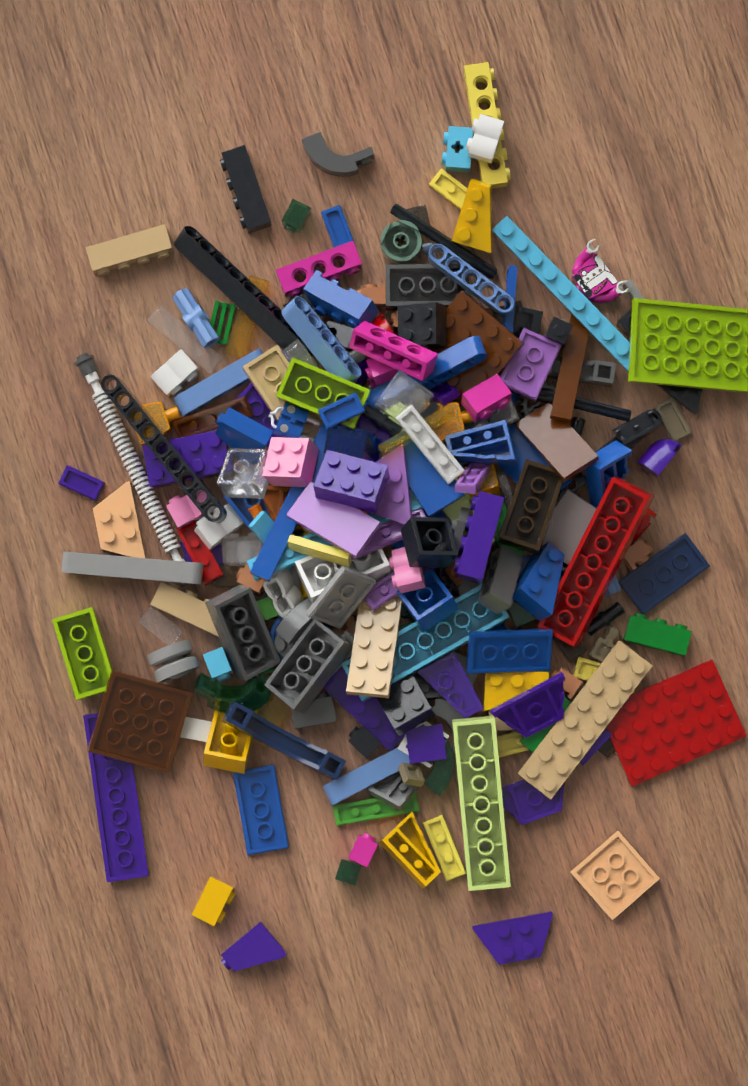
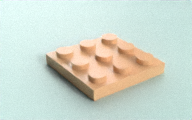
[570,830,660,920]

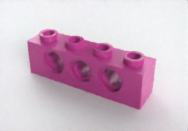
[276,241,362,297]
[349,321,438,381]

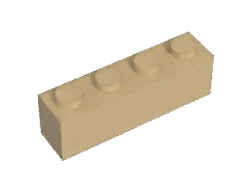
[85,224,173,276]
[150,581,219,637]

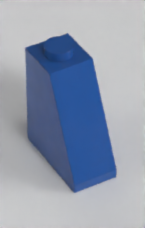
[215,407,273,468]

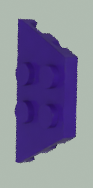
[490,672,565,738]
[502,779,565,825]
[472,911,553,965]

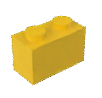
[192,876,235,926]

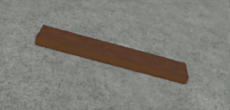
[550,314,589,423]

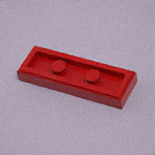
[177,521,224,585]

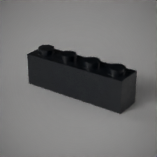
[219,145,272,234]

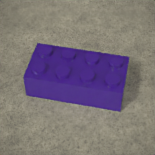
[142,431,235,488]
[454,491,504,584]

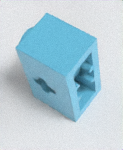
[442,126,473,173]
[203,647,234,682]

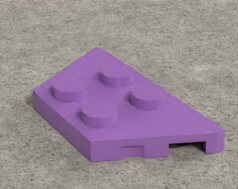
[369,445,413,524]

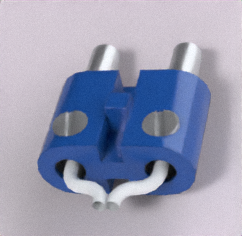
[269,402,321,442]

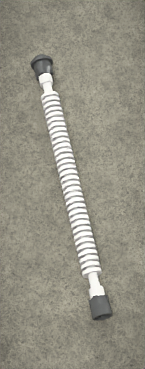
[74,353,191,587]

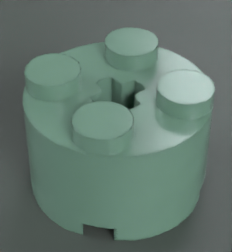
[380,220,422,265]

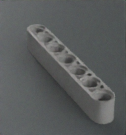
[61,551,204,584]

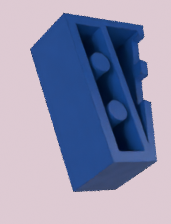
[445,420,519,466]
[585,441,632,508]
[512,542,565,621]

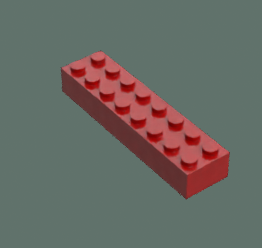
[538,477,655,647]

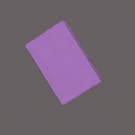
[500,328,562,401]

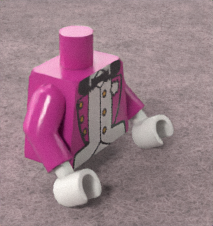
[571,239,631,303]

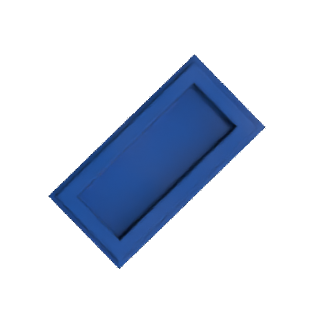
[321,205,355,248]
[318,392,365,430]

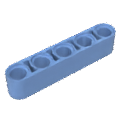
[428,244,514,316]
[282,296,361,382]
[173,349,263,417]
[322,748,413,805]

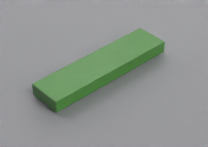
[333,792,419,826]

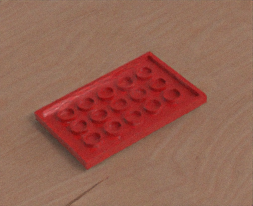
[605,659,747,787]

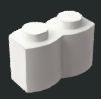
[465,114,504,164]
[150,349,199,396]
[194,503,244,550]
[263,569,304,618]

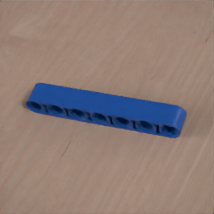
[364,336,487,414]

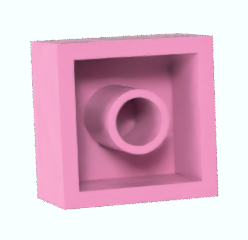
[262,437,319,487]

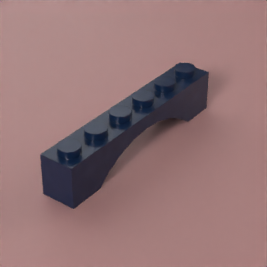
[222,702,346,780]

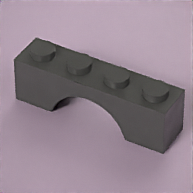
[547,356,616,387]

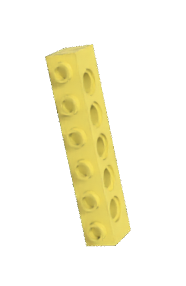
[464,62,511,189]

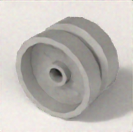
[147,639,200,683]

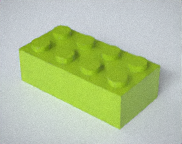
[276,357,371,430]
[52,607,113,701]

